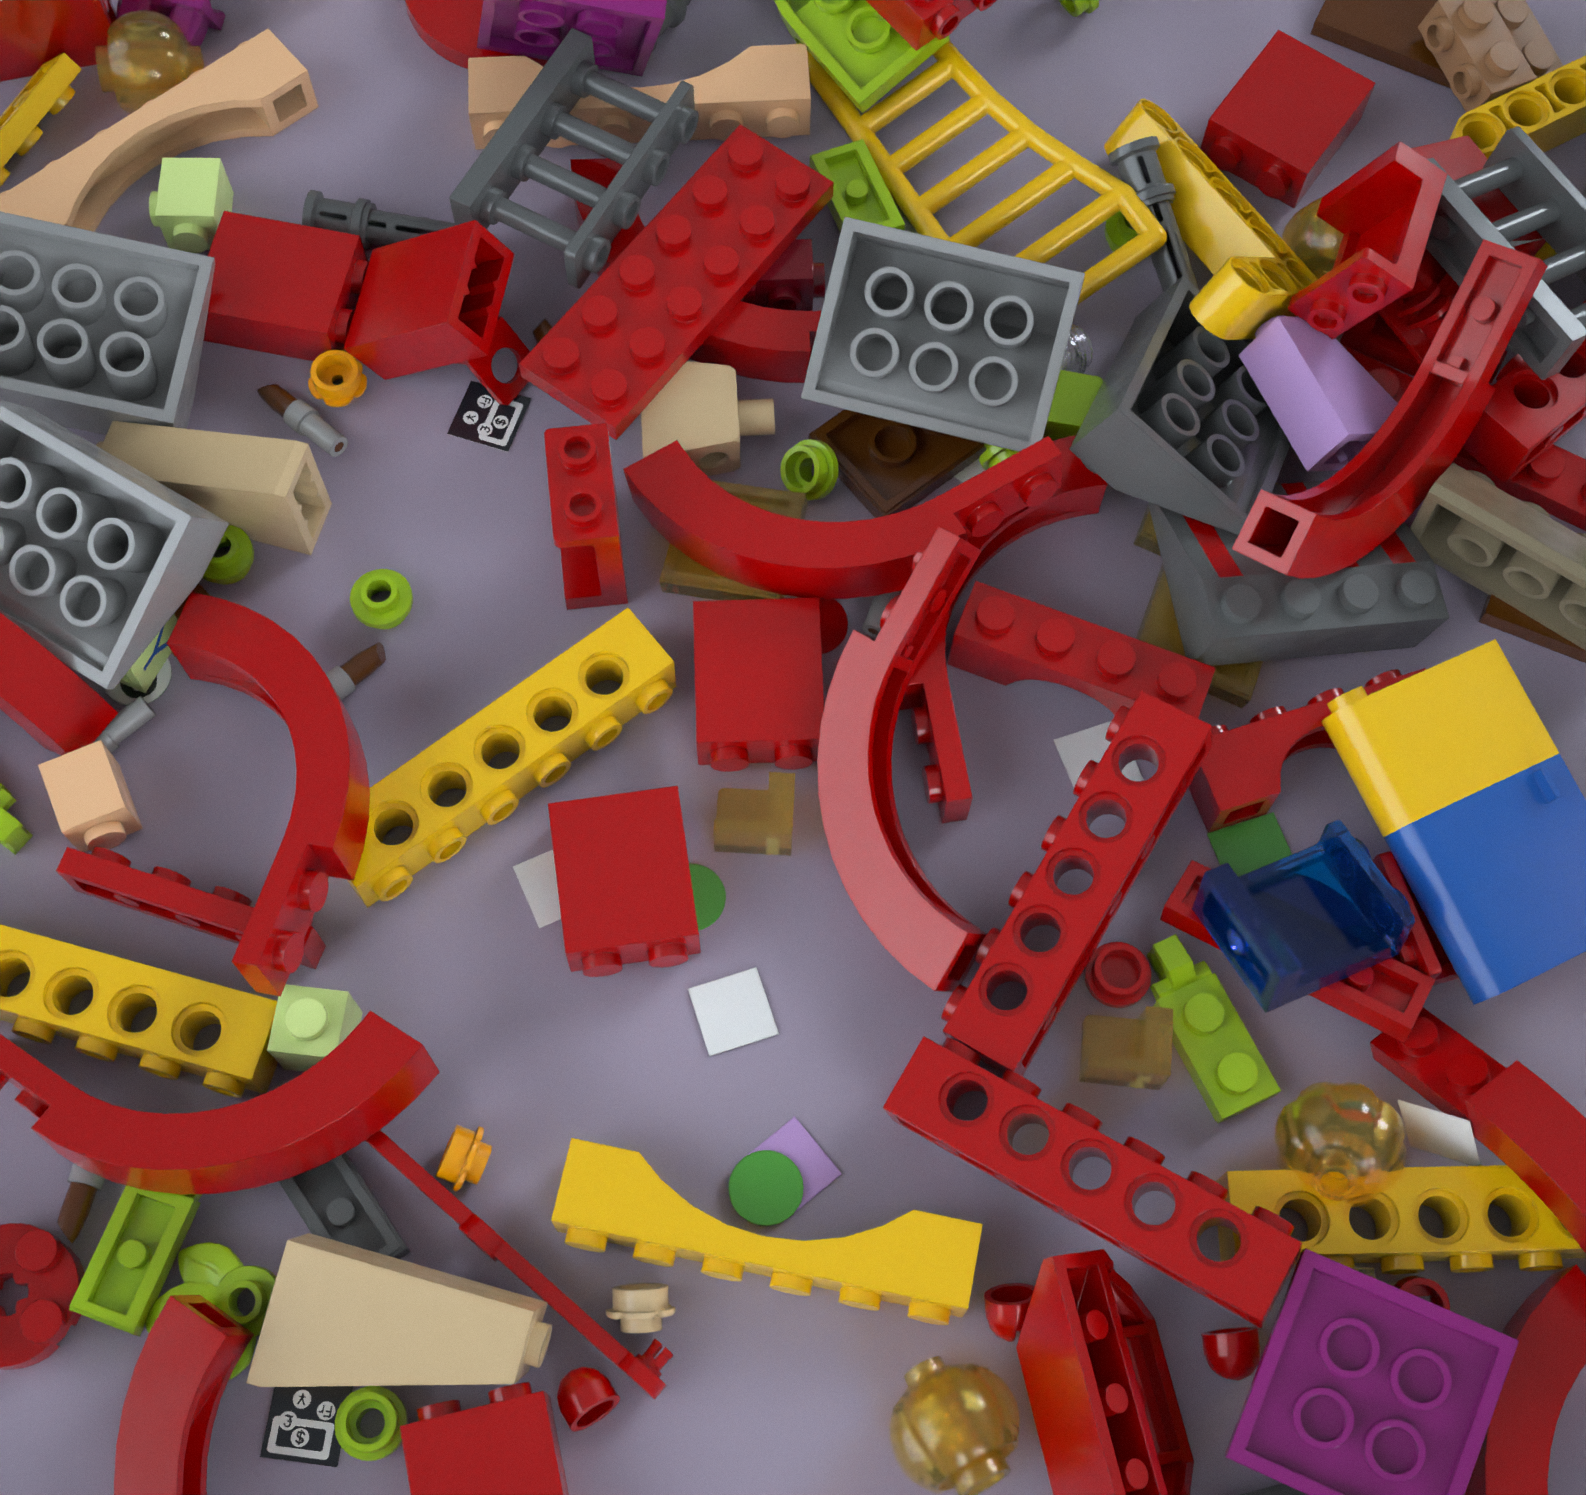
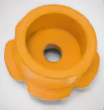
[308,350,367,407]
[435,1125,492,1191]

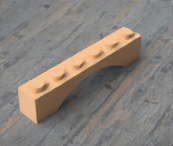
[0,28,318,232]
[468,44,811,150]

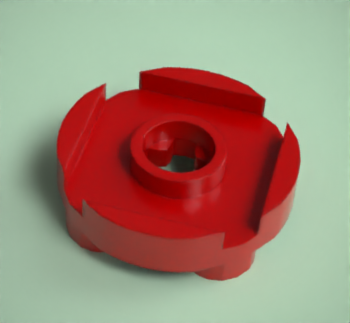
[0,1223,85,1370]

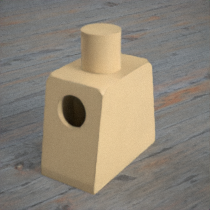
[641,361,775,476]

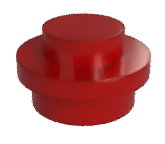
[1084,942,1152,1008]

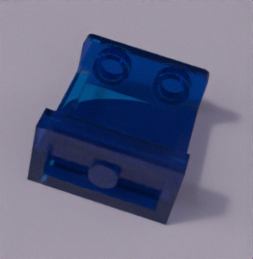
[1192,819,1415,1013]

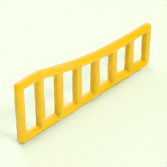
[796,40,1167,305]

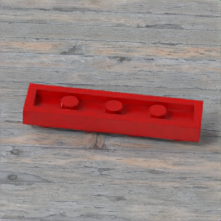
[56,847,326,970]
[1160,860,1436,1043]

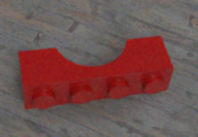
[948,581,1216,718]
[1188,668,1426,833]

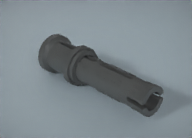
[1108,136,1200,293]
[302,190,455,250]

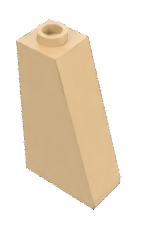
[96,421,332,555]
[246,1233,552,1387]

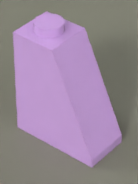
[1239,315,1398,472]

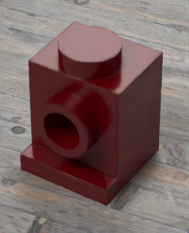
[743,239,825,311]

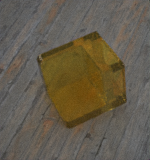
[713,772,795,856]
[1079,1006,1173,1090]

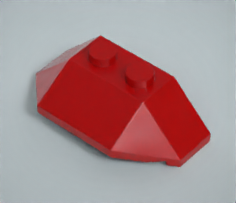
[1016,1249,1194,1495]

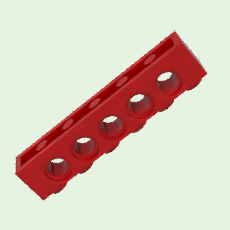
[1462,300,1586,484]
[941,690,1212,1076]
[883,1036,1302,1329]

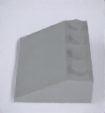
[0,211,215,435]
[801,216,1085,452]
[0,400,229,689]

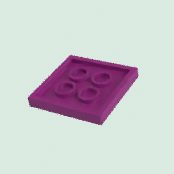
[477,0,667,76]
[1224,1248,1519,1495]

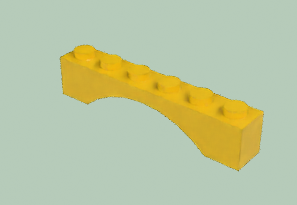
[551,1138,983,1325]

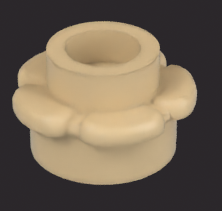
[606,1283,676,1333]

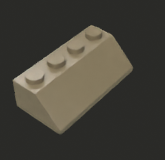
[1410,463,1586,651]

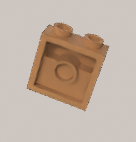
[1418,0,1563,112]

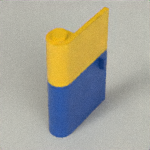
[1321,639,1586,1005]

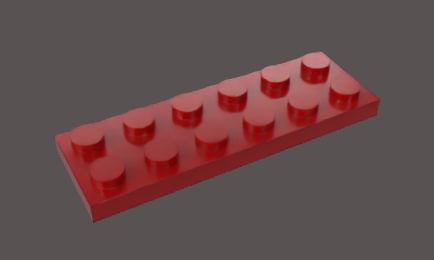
[519,124,834,440]

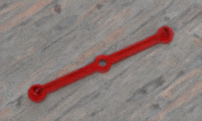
[365,1130,674,1400]

